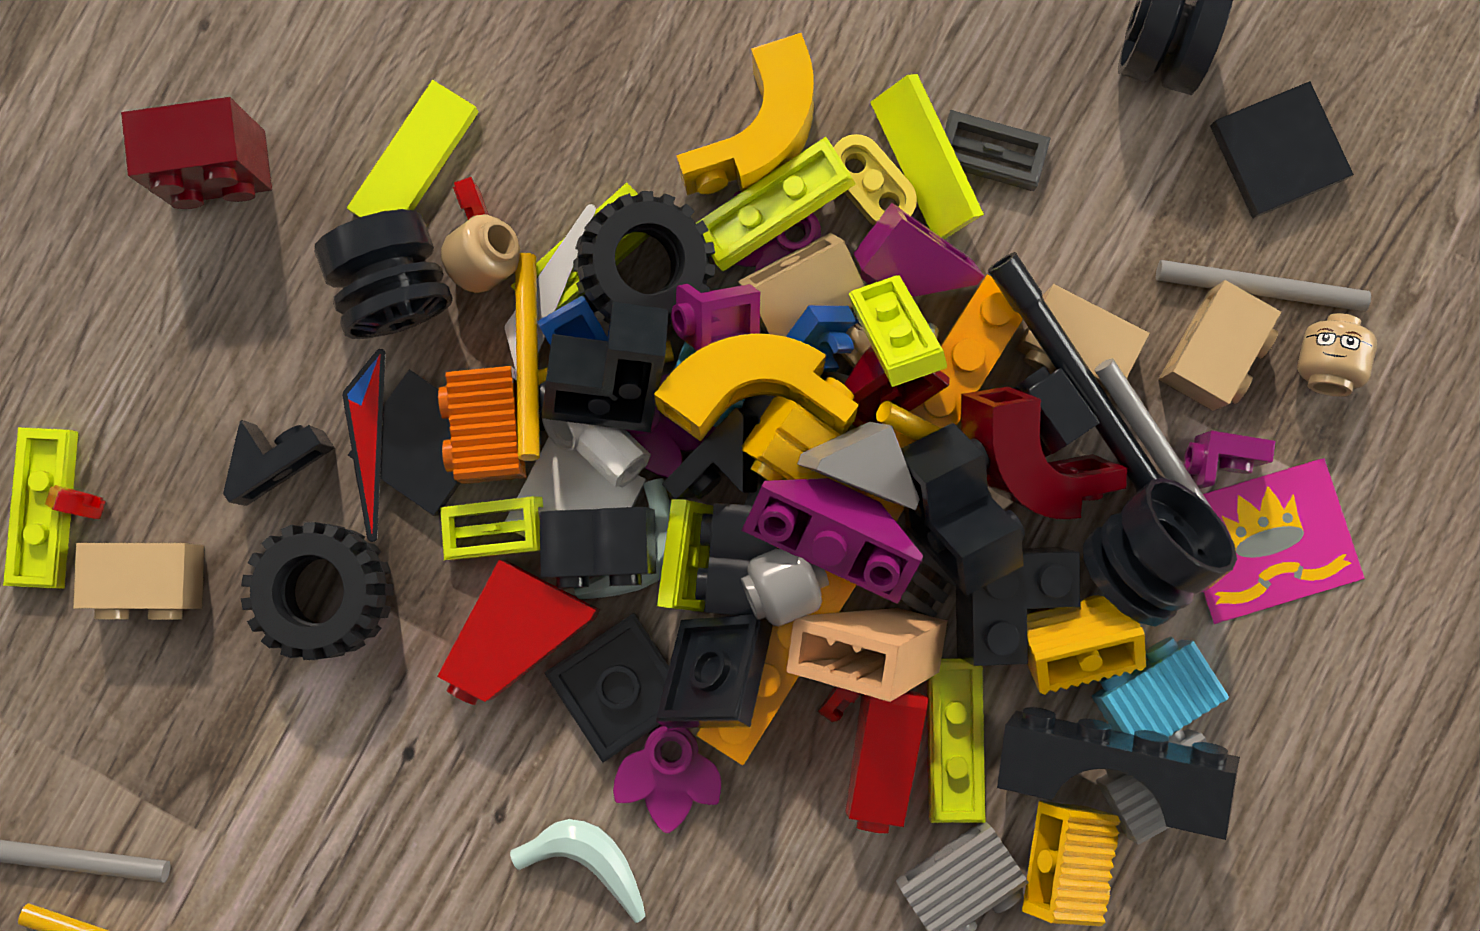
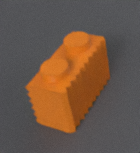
[438,366,526,484]

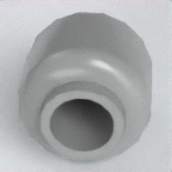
[741,548,829,627]

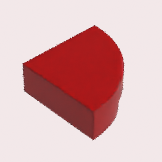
[453,177,489,220]
[45,485,106,519]
[817,686,861,723]

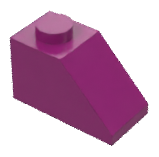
[853,203,984,297]

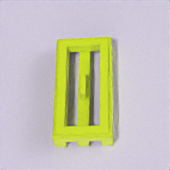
[440,496,543,560]
[657,499,714,612]

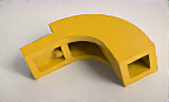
[676,33,814,196]
[654,334,859,441]

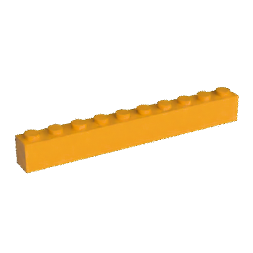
[696,274,1023,765]

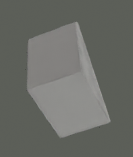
[797,422,920,510]

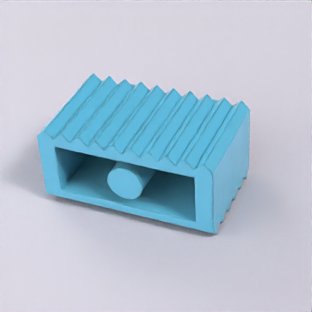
[1092,637,1229,737]

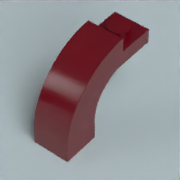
[961,386,1127,519]

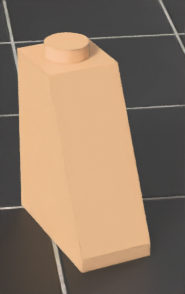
[787,608,947,702]

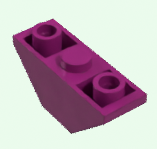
[741,478,923,604]

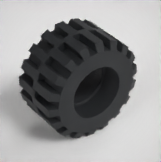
[573,191,716,325]
[241,522,394,660]

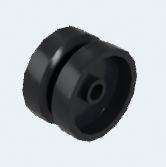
[1118,0,1233,96]

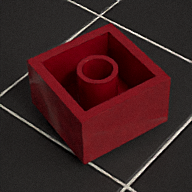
[121,97,272,209]

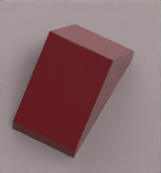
[844,346,950,428]

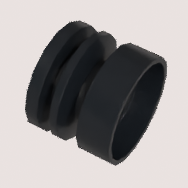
[314,209,453,339]
[1083,477,1237,627]

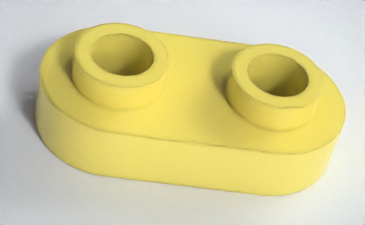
[833,134,917,225]

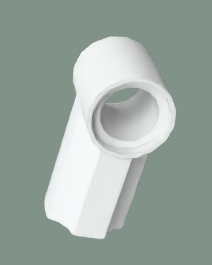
[542,419,651,488]

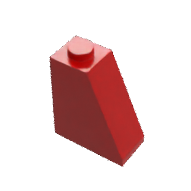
[437,560,600,705]
[845,690,928,834]

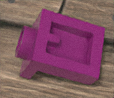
[671,284,761,351]
[1184,430,1276,489]

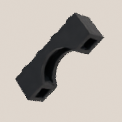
[997,707,1240,840]

